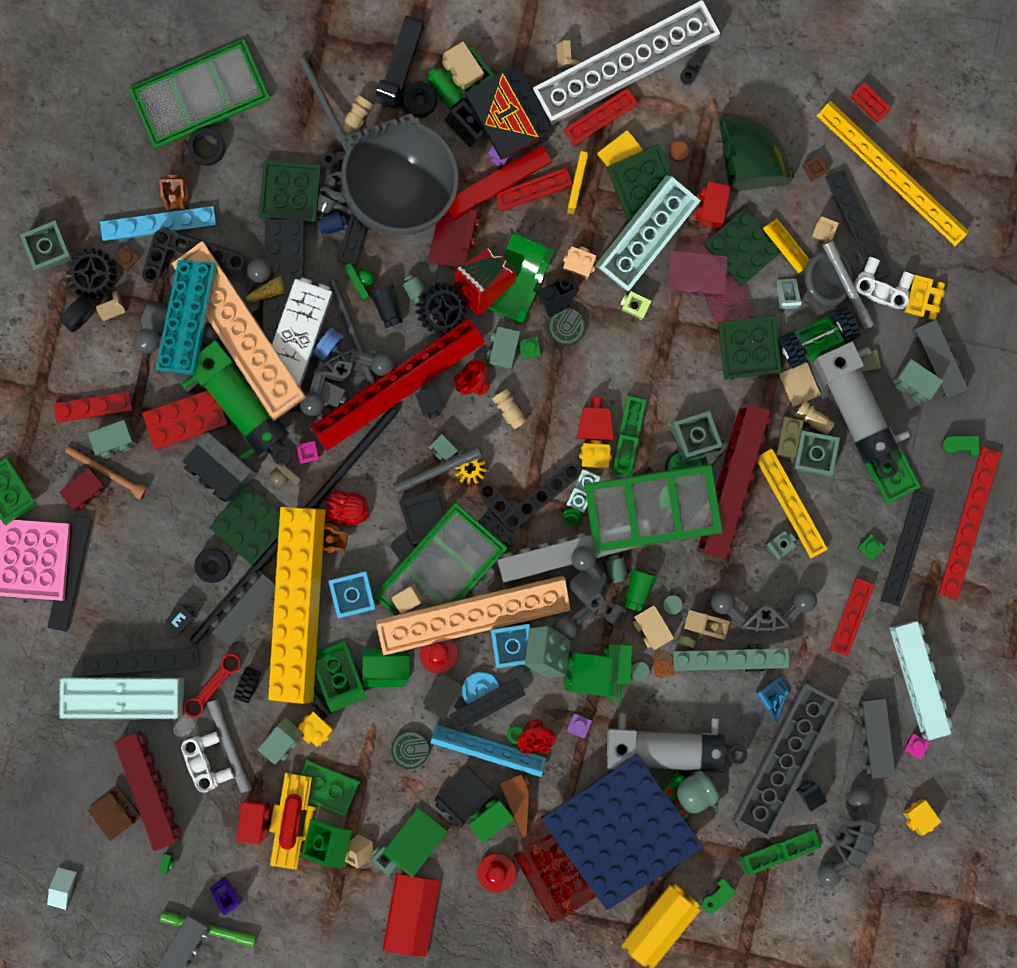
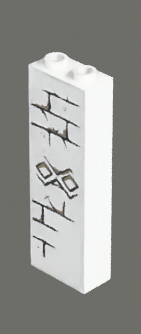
[272,278,333,387]

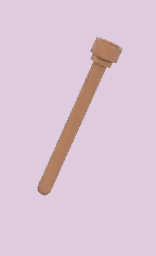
[65,446,149,500]

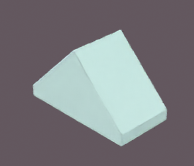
[777,279,801,309]
[47,867,77,910]

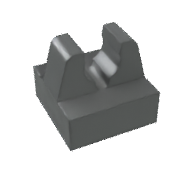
[603,603,629,628]

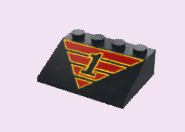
[464,65,555,160]

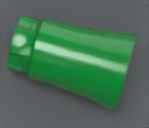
[624,568,657,612]

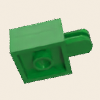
[603,644,632,703]

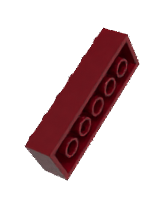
[113,731,182,851]

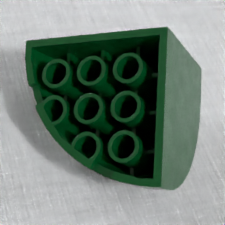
[718,116,794,193]

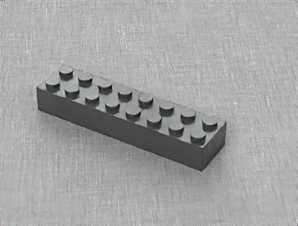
[732,683,840,840]

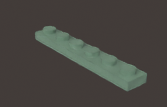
[673,648,790,671]

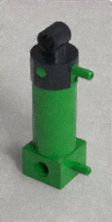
[182,341,293,466]

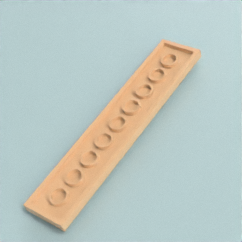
[172,241,306,420]
[375,576,570,655]

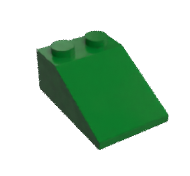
[315,641,367,712]
[563,652,613,697]

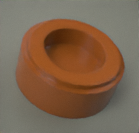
[670,141,689,161]

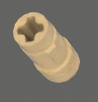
[341,95,374,134]
[492,389,526,429]
[793,400,835,435]

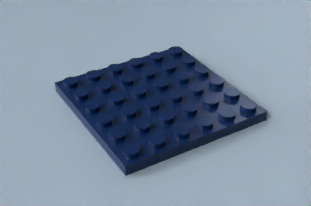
[541,753,703,910]

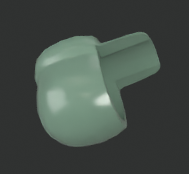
[677,770,719,814]

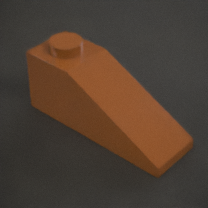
[500,773,531,837]

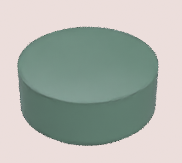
[663,595,683,615]
[631,662,650,681]

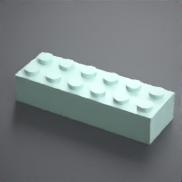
[595,175,700,291]
[889,621,952,740]

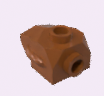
[159,172,188,209]
[323,523,348,553]

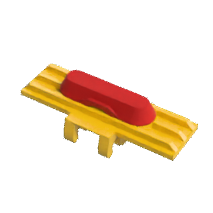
[269,773,316,870]

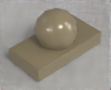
[268,456,302,487]

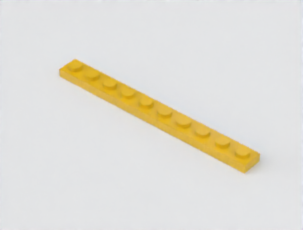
[817,101,969,246]

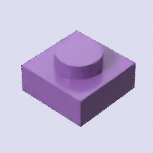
[567,713,592,739]

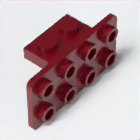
[428,190,480,268]

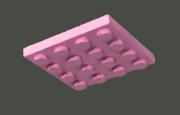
[0,519,71,601]

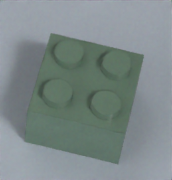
[20,221,73,273]
[892,359,943,403]
[671,411,723,463]
[87,420,138,459]
[792,431,840,477]
[525,626,570,678]

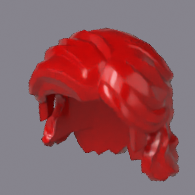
[325,489,369,526]

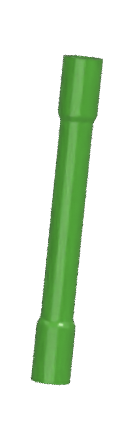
[160,910,256,947]

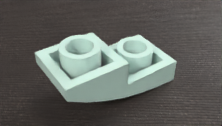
[567,468,601,513]

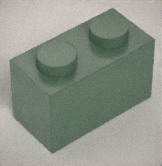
[486,327,520,371]
[258,717,303,765]

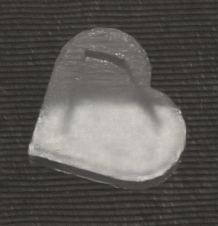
[173,714,199,737]

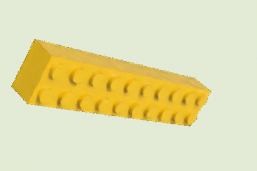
[268,507,325,704]

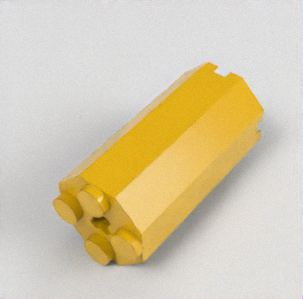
[620,883,700,968]

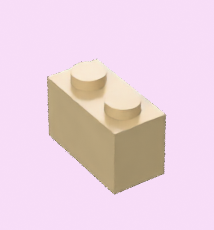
[442,42,484,90]
[633,605,674,650]

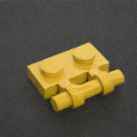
[904,275,945,321]

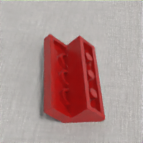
[382,873,440,957]

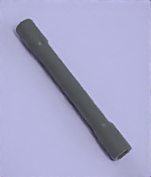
[393,446,484,494]

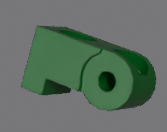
[941,436,979,456]
[701,876,736,913]

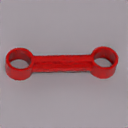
[184,654,242,718]

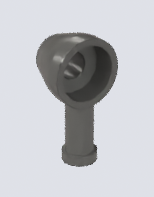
[317,194,352,216]

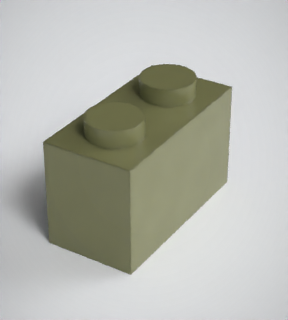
[775,417,803,459]

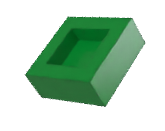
[519,337,541,360]
[858,534,885,561]
[158,852,175,875]

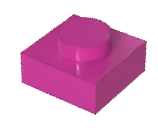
[296,441,319,464]
[903,733,930,760]

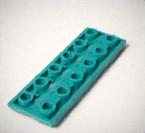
[156,260,216,374]

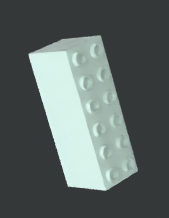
[60,677,184,718]

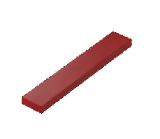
[448,146,552,219]

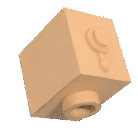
[563,246,597,279]

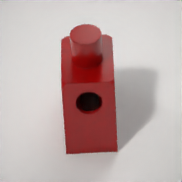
[576,397,613,441]

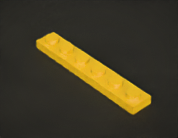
[757,449,828,559]

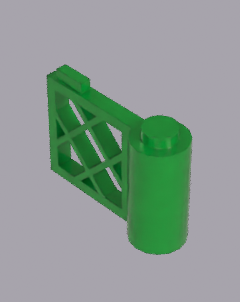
[427,47,495,110]

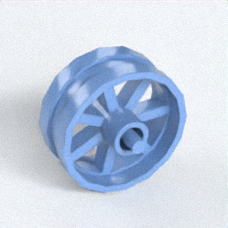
[312,327,344,363]

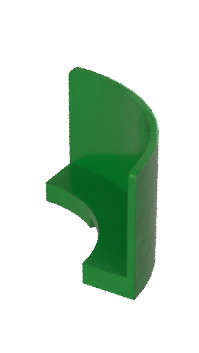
[488,232,555,324]

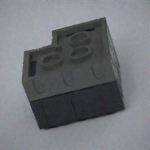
[182,432,258,502]

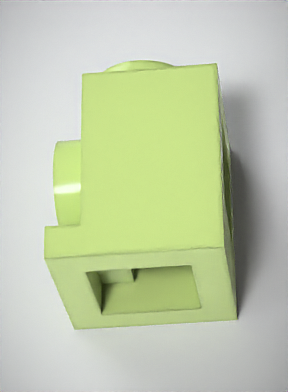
[620,291,651,320]

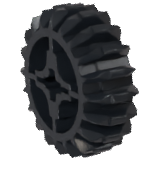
[66,248,118,300]
[415,282,467,334]

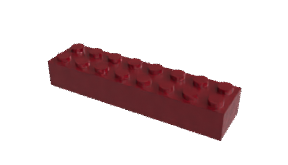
[697,404,771,560]

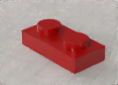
[850,82,892,123]

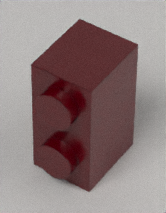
[59,468,106,511]

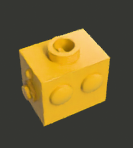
[579,440,612,469]
[298,711,334,747]
[903,799,941,836]

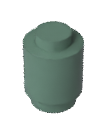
[403,274,427,304]
[605,554,627,583]

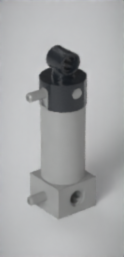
[813,341,910,479]
[606,713,748,773]

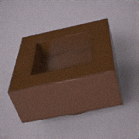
[802,155,829,182]
[113,244,140,272]

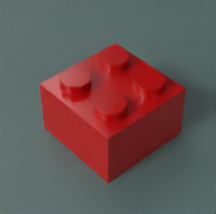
[695,182,731,230]
[236,799,271,845]

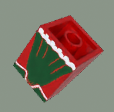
[455,247,516,316]

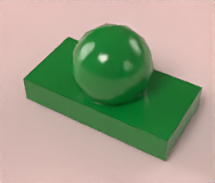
[344,263,375,302]

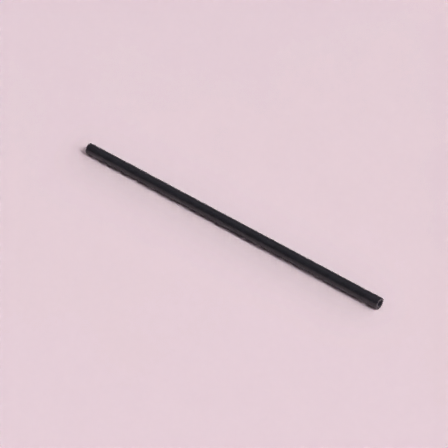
[190,407,398,645]

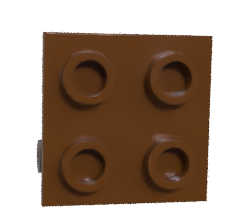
[87,787,141,841]

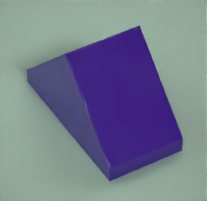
[210,877,243,916]

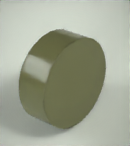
[676,635,696,649]

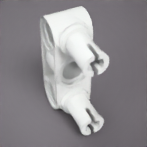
[853,257,914,309]
[181,731,234,793]

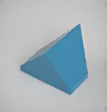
[755,676,791,724]

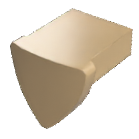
[556,40,581,68]
[96,291,125,321]

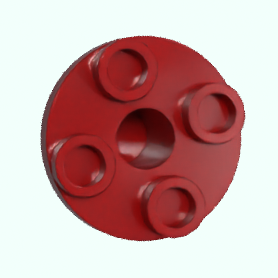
[454,359,490,395]
[419,639,458,673]
[517,719,556,754]
[477,853,516,893]

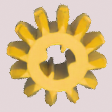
[454,458,487,485]

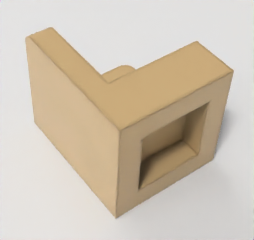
[811,216,839,242]
[392,583,423,614]
[345,835,373,869]

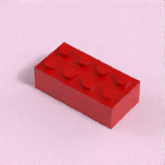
[142,391,230,451]

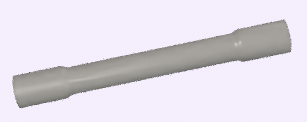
[823,240,874,330]
[207,699,251,793]

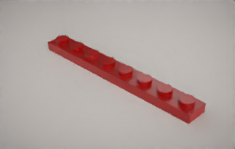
[938,447,1001,599]

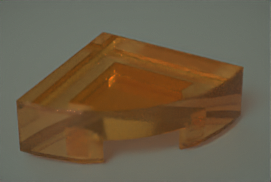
[653,658,675,677]

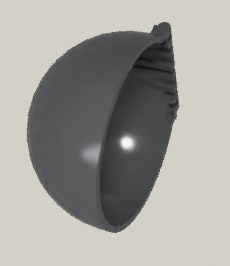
[341,113,458,237]

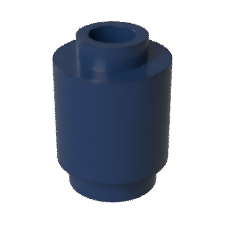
[318,211,347,234]

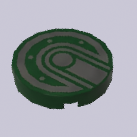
[548,308,586,346]
[391,730,430,769]

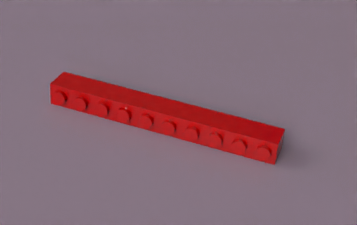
[310,318,485,451]

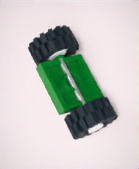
[778,306,861,369]

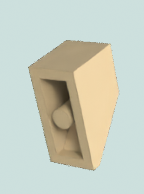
[684,610,730,640]

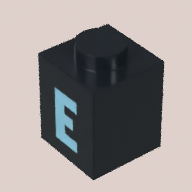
[165,604,196,634]

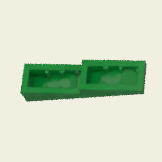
[612,394,647,475]
[739,829,821,875]

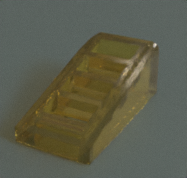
[246,276,286,303]

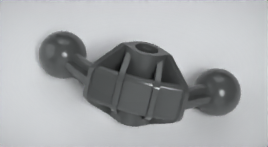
[201,258,272,347]
[134,270,176,353]
[300,348,395,416]
[554,546,607,640]
[711,588,817,632]
[817,786,877,887]

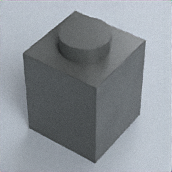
[321,381,348,408]

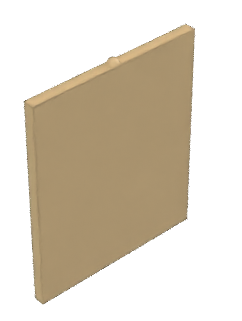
[779,362,821,407]

